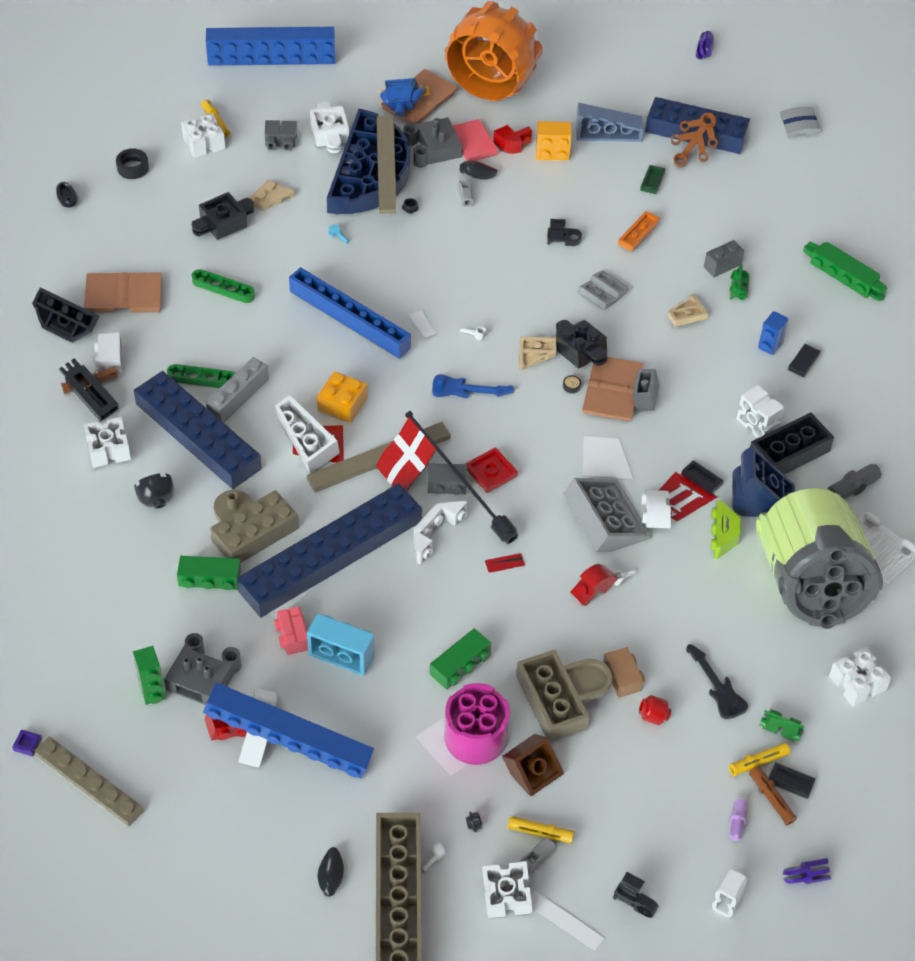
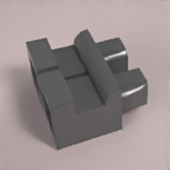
[265,120,297,151]

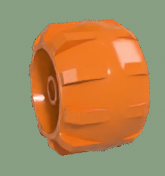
[445,1,543,101]

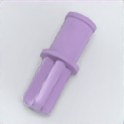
[729,799,748,841]

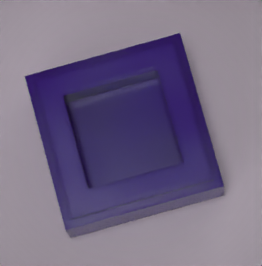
[12,729,42,756]

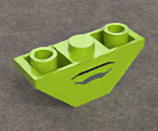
[711,500,740,559]

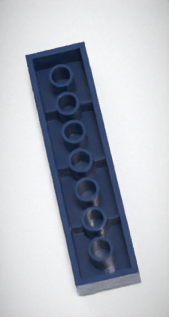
[134,370,262,489]

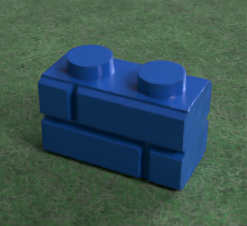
[758,311,789,355]

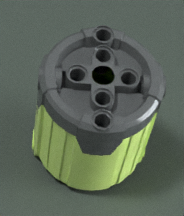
[756,488,883,629]

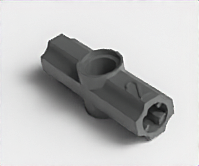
[827,464,882,499]

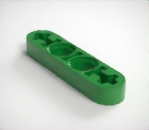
[191,269,255,303]
[167,364,236,388]

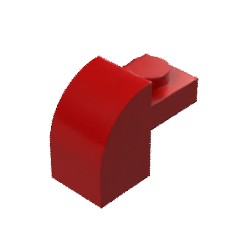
[493,124,532,154]
[570,564,618,606]

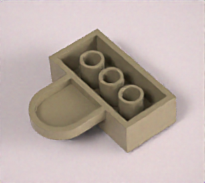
[210,490,299,563]
[516,650,612,742]

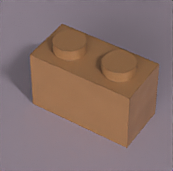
[603,647,645,698]

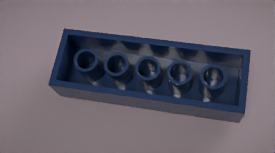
[645,97,750,154]

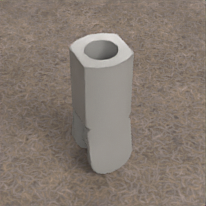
[459,180,474,207]
[519,837,556,874]

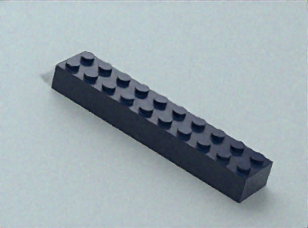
[237,483,422,618]

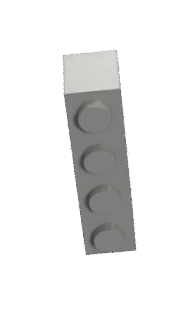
[206,357,269,423]

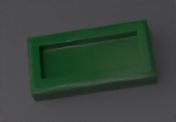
[640,165,666,194]

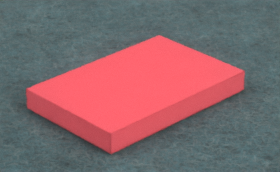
[453,119,498,161]

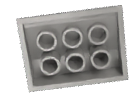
[563,478,652,552]

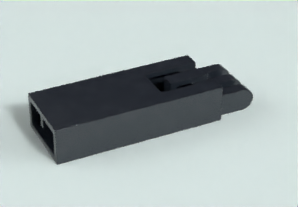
[59,358,119,422]

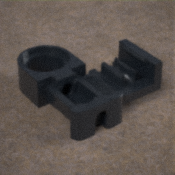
[547,219,582,246]
[613,872,659,918]

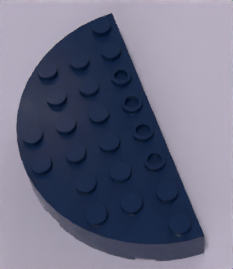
[327,108,410,215]

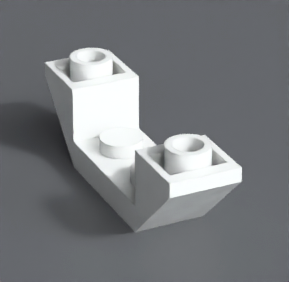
[413,501,467,565]
[238,688,277,768]

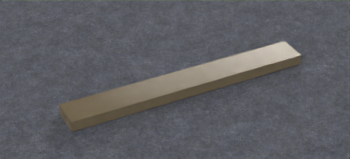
[377,116,396,214]
[307,422,451,492]

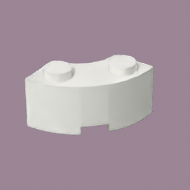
[641,490,671,529]

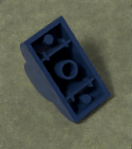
[732,446,795,517]

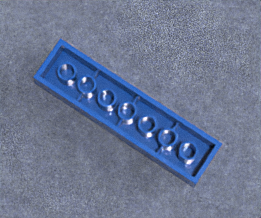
[206,26,335,66]

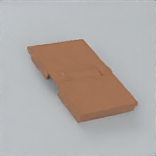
[381,69,458,124]
[84,272,162,313]
[582,357,644,421]

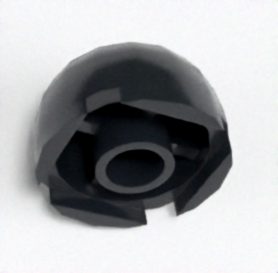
[134,473,174,509]

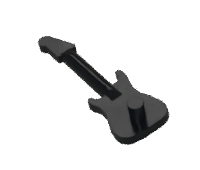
[686,644,748,719]

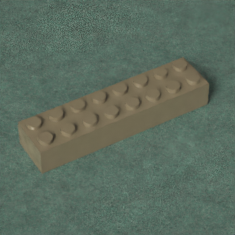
[376,813,422,961]

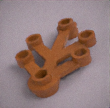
[671,113,718,168]

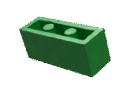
[177,555,241,590]
[430,628,491,690]
[133,646,166,705]

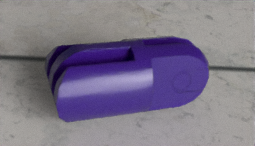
[696,31,714,59]
[783,858,832,884]

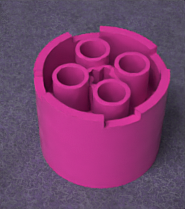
[444,683,510,765]

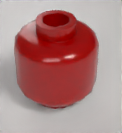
[639,695,671,725]

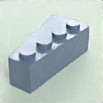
[576,102,643,142]

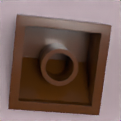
[502,734,564,796]

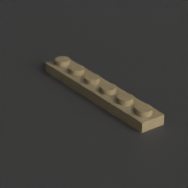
[34,736,144,826]

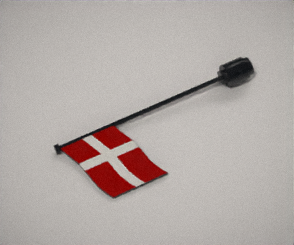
[376,411,519,544]

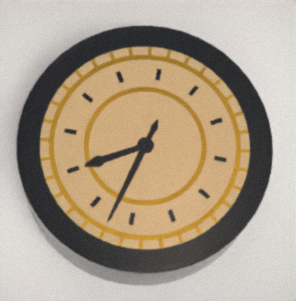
[563,375,581,393]

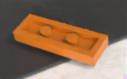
[618,211,660,252]

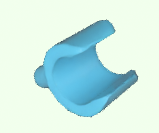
[328,225,349,244]

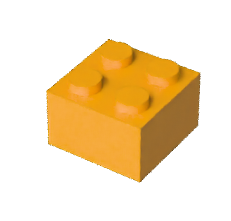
[536,121,571,160]
[317,371,367,423]

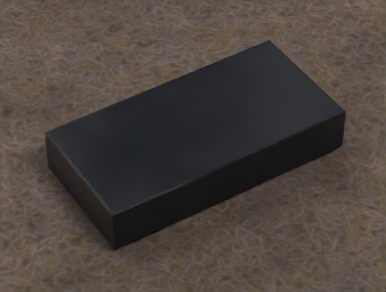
[788,344,821,377]
[681,460,724,495]
[769,762,816,799]

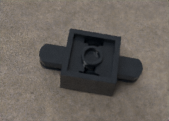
[192,192,254,240]
[556,320,608,369]

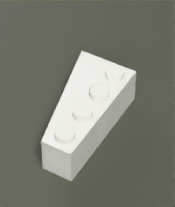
[275,395,340,473]

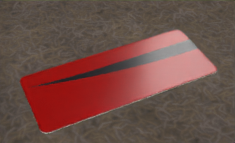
[485,553,525,573]

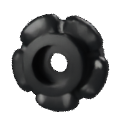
[402,198,419,214]
[466,811,483,832]

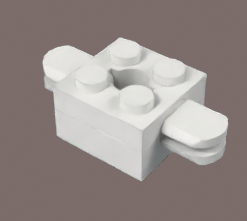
[310,102,349,153]

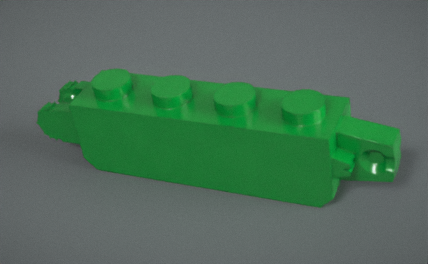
[803,241,887,301]

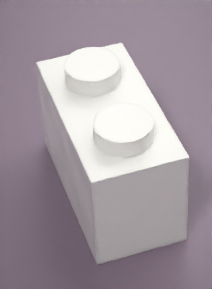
[94,333,122,373]

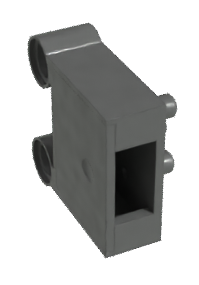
[403,117,462,168]
[164,633,241,705]

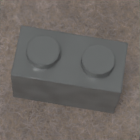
[704,240,745,277]
[633,369,659,411]
[428,463,467,495]

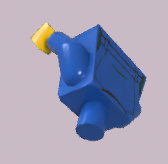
[380,78,430,117]

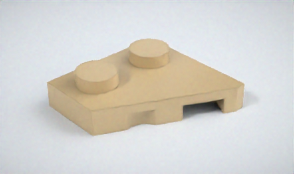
[250,179,295,210]
[668,294,708,327]
[519,336,556,370]

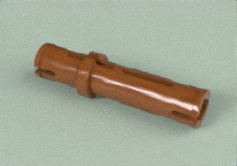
[61,366,118,395]
[749,766,797,826]

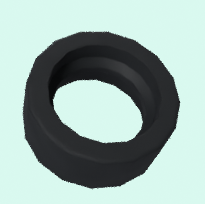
[116,148,149,179]

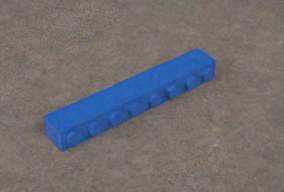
[289,267,411,359]
[203,682,374,778]

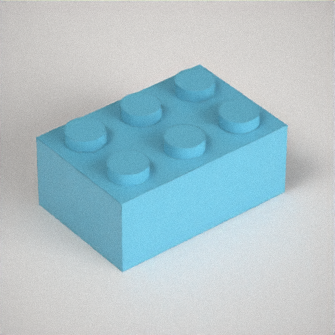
[307,614,374,676]

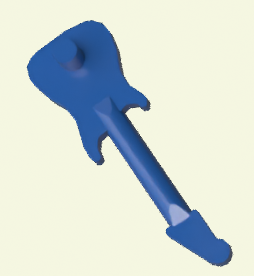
[432,374,514,398]

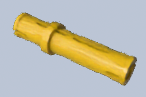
[201,99,231,139]
[728,742,791,777]
[507,815,574,845]

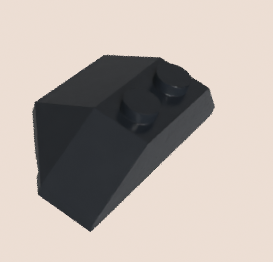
[32,287,100,343]

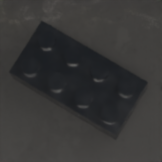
[750,412,834,474]

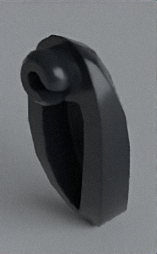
[459,160,498,179]
[56,182,78,208]
[317,847,344,897]

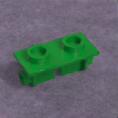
[729,264,749,300]
[759,709,805,742]

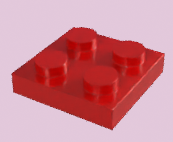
[465,447,518,493]

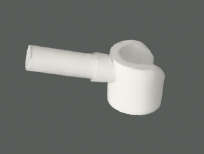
[460,326,486,340]
[613,569,636,586]
[421,843,446,872]

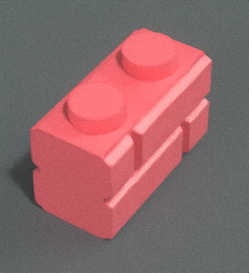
[274,606,308,655]

